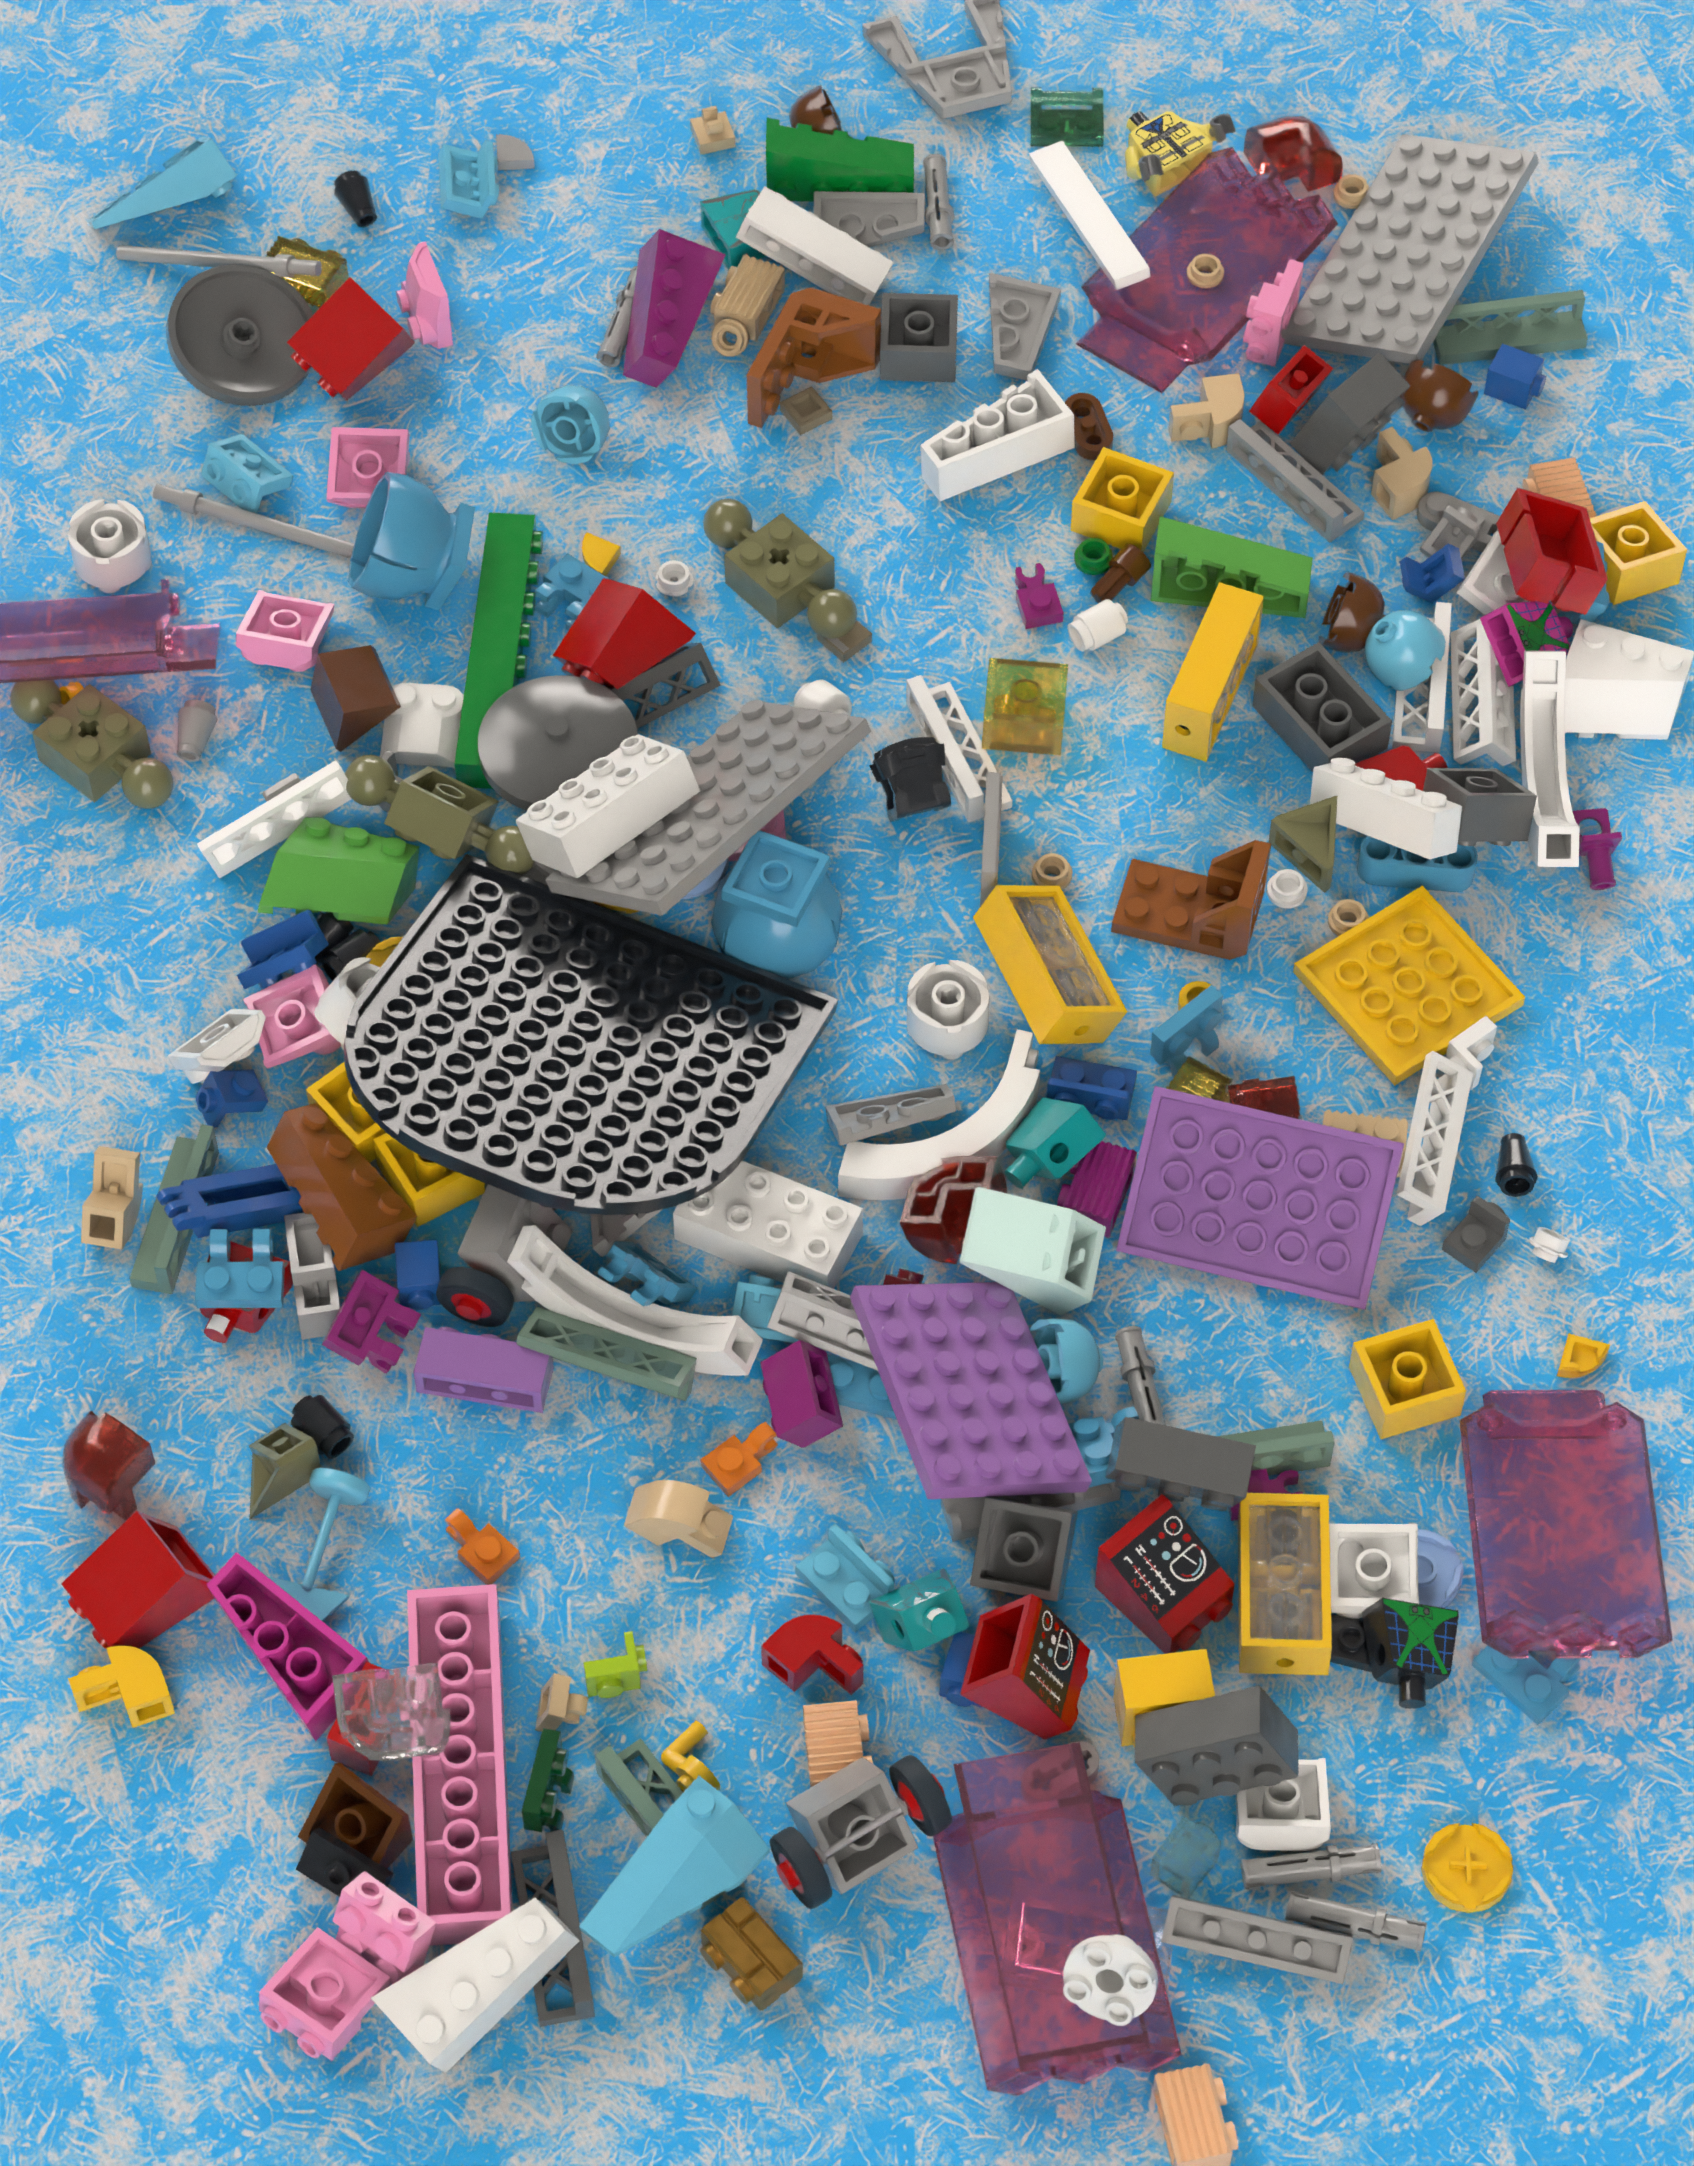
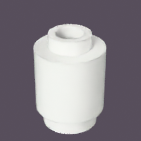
[1067,599,1128,652]

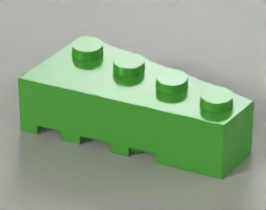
[1151,516,1313,618]

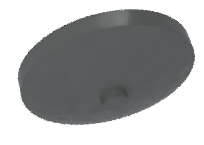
[166,265,313,406]
[478,675,638,810]

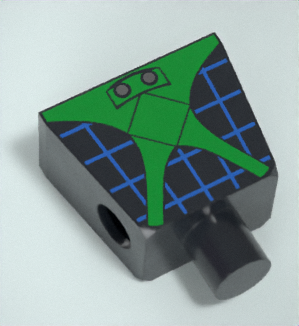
[1362,1598,1459,1709]

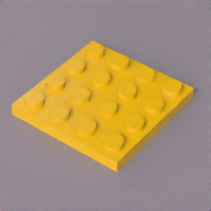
[1293,885,1525,1086]

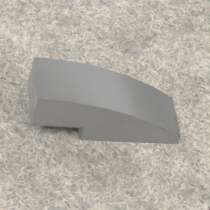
[284,1213,341,1340]

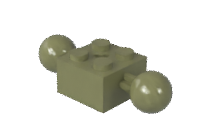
[703,499,857,639]
[10,673,173,809]
[345,755,535,875]

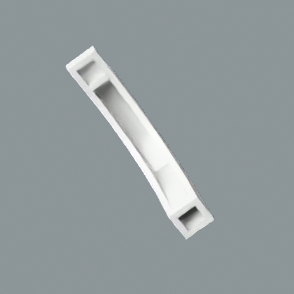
[1520,651,1580,867]
[838,1029,1040,1200]
[507,1225,763,1376]

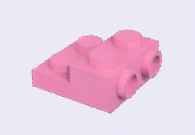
[1243,259,1304,367]
[333,1871,437,1985]
[259,1927,391,2061]

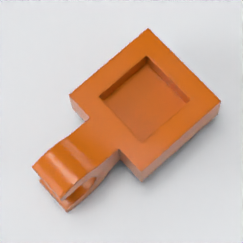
[700,1421,778,1497]
[445,1508,520,1585]

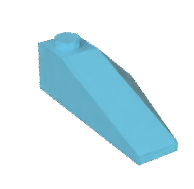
[87,136,237,229]
[579,1776,770,1958]

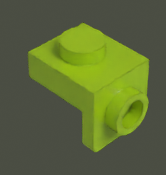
[583,1631,648,1698]

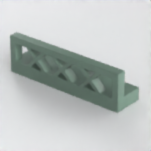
[1433,290,1588,365]
[129,1124,219,1294]
[516,1306,697,1401]
[1216,1420,1334,1476]
[595,1738,726,1909]

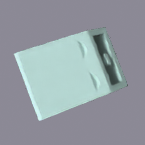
[959,1187,1106,1315]

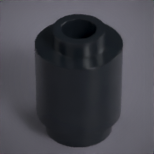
[321,929,381,982]
[291,1395,354,1459]

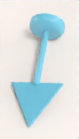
[267,1468,370,1622]

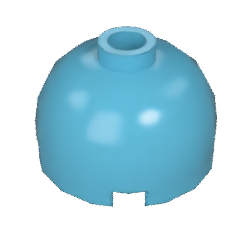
[531,385,610,464]
[1364,610,1446,691]
[1030,1319,1104,1404]

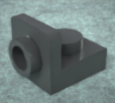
[1442,1196,1510,1273]

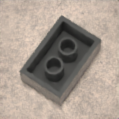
[1290,352,1410,475]
[1253,642,1392,772]
[1105,1417,1256,1511]
[1135,1685,1299,1806]

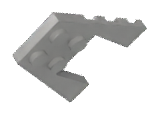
[863,0,1012,119]

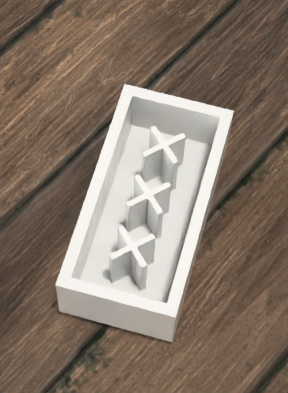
[515,734,700,878]
[673,1161,863,1289]

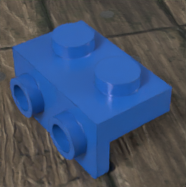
[237,910,329,990]

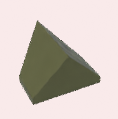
[1268,795,1338,893]
[249,1423,321,1520]

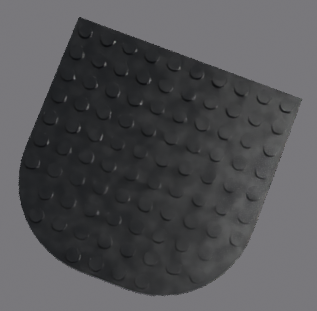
[344,854,839,1215]

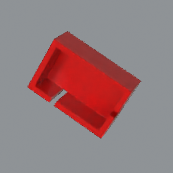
[1496,487,1608,615]

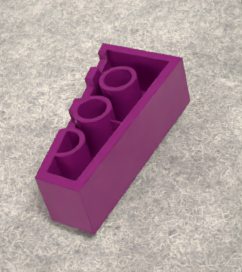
[623,229,726,388]

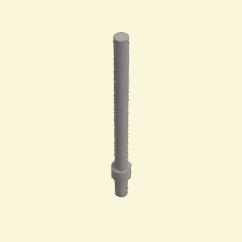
[116,245,322,278]
[153,484,354,559]

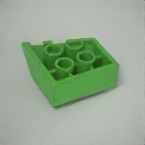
[258,817,420,925]

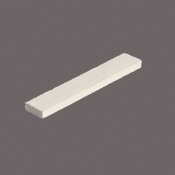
[1029,141,1151,290]

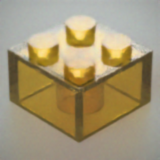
[982,658,1068,755]

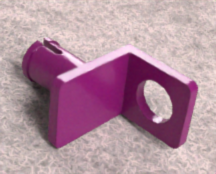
[1572,808,1622,890]

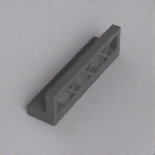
[605,643,721,729]
[511,1830,595,2027]

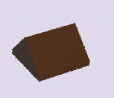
[311,645,401,752]
[298,1762,413,1869]

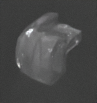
[332,1663,451,1761]

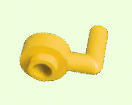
[661,1720,721,1792]

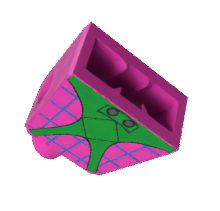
[1480,601,1573,687]

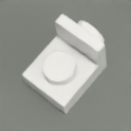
[1446,1016,1497,1090]

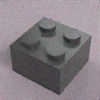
[880,293,958,382]
[1423,768,1537,846]
[970,1496,1078,1602]

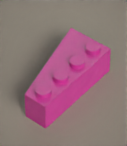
[207,1552,369,1742]

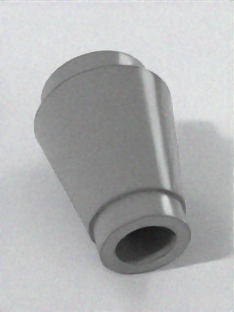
[177,699,217,762]

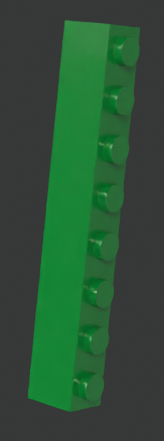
[454,512,543,789]

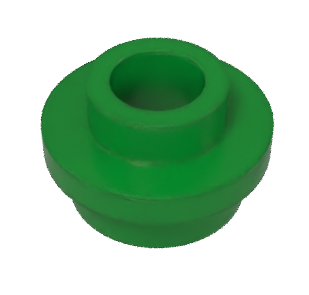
[1074,538,1113,575]

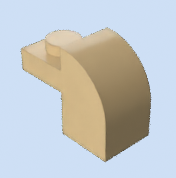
[1168,373,1244,449]
[1371,427,1432,520]
[81,1146,143,1250]
[624,1480,733,1558]

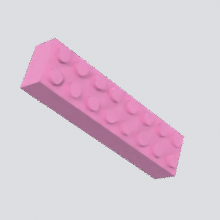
[407,1584,513,1946]

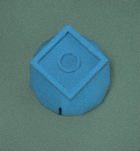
[348,472,475,610]
[711,830,843,979]

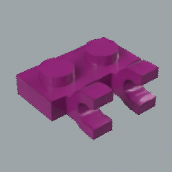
[322,1270,421,1374]

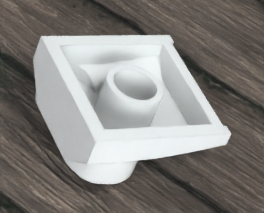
[380,683,464,769]
[168,1009,266,1084]
[1329,1524,1419,1619]
[1236,1758,1331,1851]

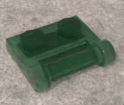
[1030,87,1104,147]

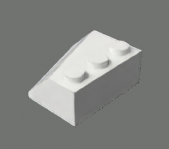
[1565,619,1694,740]

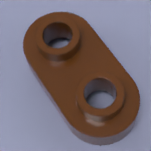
[1065,393,1113,460]

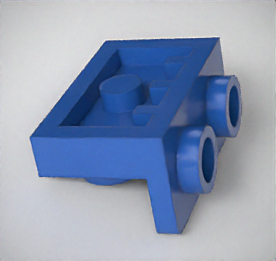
[1046,1056,1137,1120]

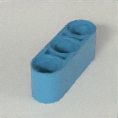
[1357,835,1478,892]

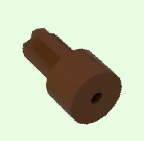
[1090,544,1151,603]

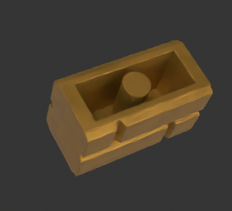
[700,1897,803,2011]

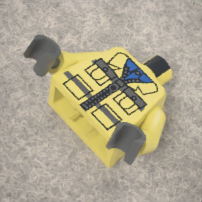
[1124,111,1236,197]

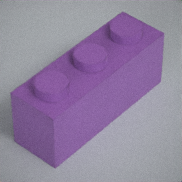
[414,1327,554,1413]

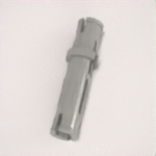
[923,154,954,251]
[596,266,637,367]
[1115,1326,1166,1425]
[1241,1843,1381,1889]
[1285,1891,1427,1952]

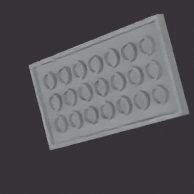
[1281,134,1538,364]
[545,700,871,916]

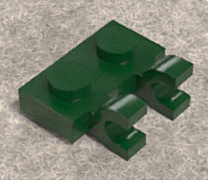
[522,1728,574,1832]

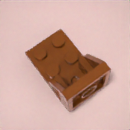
[746,287,881,428]
[1111,840,1271,960]

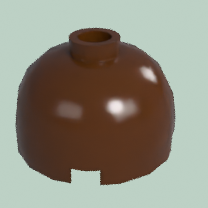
[789,85,842,135]
[1401,360,1479,432]
[1319,572,1386,653]

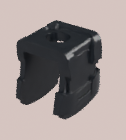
[869,737,951,822]

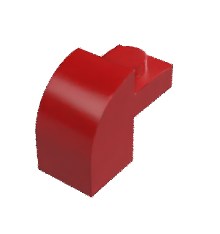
[761,1614,863,1695]

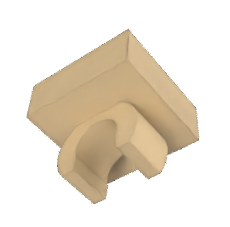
[690,106,735,155]
[535,1673,588,1732]

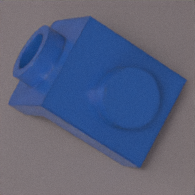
[1400,543,1465,603]
[196,1069,268,1128]

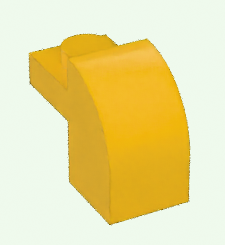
[68,1646,175,1728]

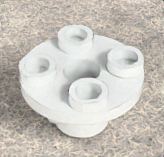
[1063,1935,1158,2026]

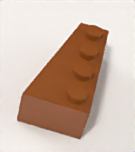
[266,1103,418,1271]

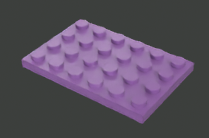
[1116,1086,1404,1310]
[850,1282,1092,1499]

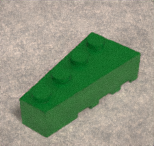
[766,118,914,202]

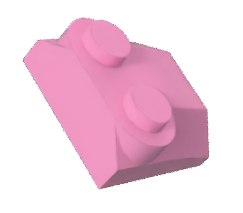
[396,241,453,349]
[326,427,410,508]
[236,590,334,672]
[243,964,341,1069]

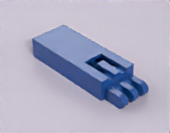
[156,1164,304,1238]

